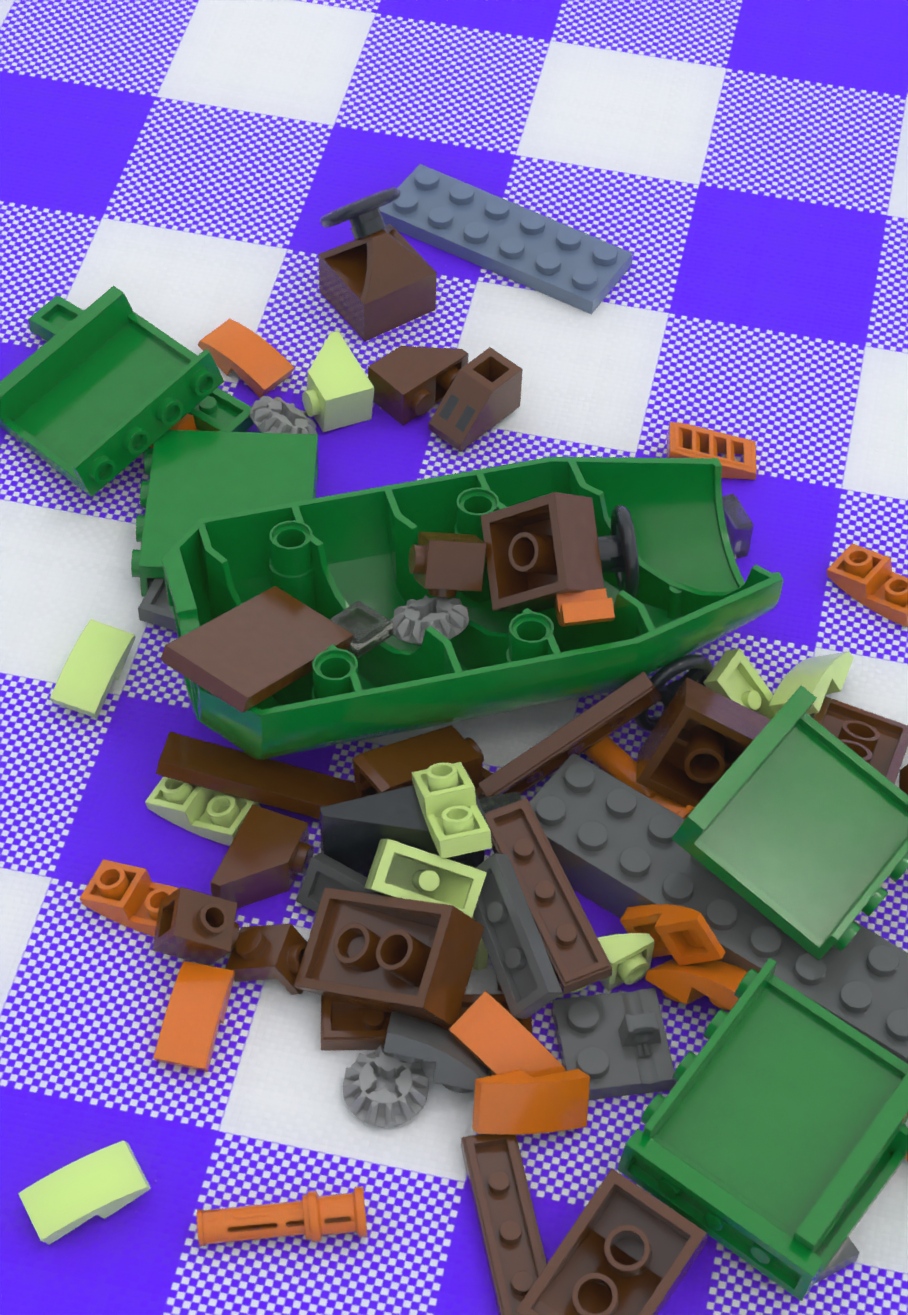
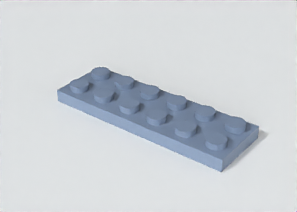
[379,164,633,314]

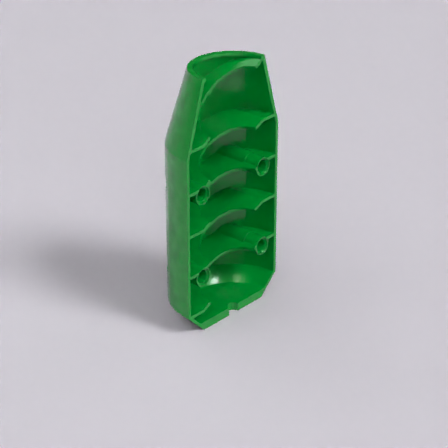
[162,457,783,760]

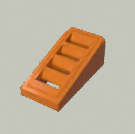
[667,422,757,480]

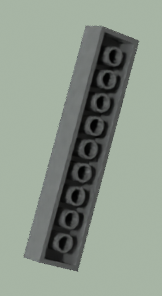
[529,753,908,1064]

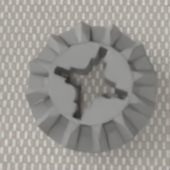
[250,396,318,435]
[390,595,469,645]
[343,1045,428,1127]

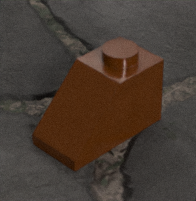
[211,804,314,909]

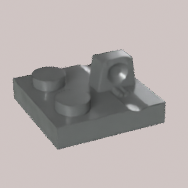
[551,988,676,1100]

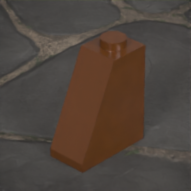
[352,725,484,799]

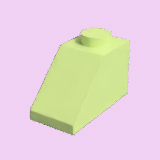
[302,331,374,432]
[364,839,487,918]

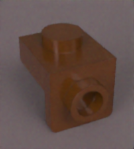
[225,923,307,995]

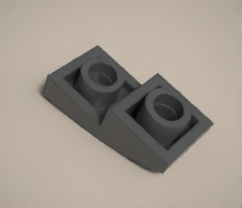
[383,1011,489,1093]

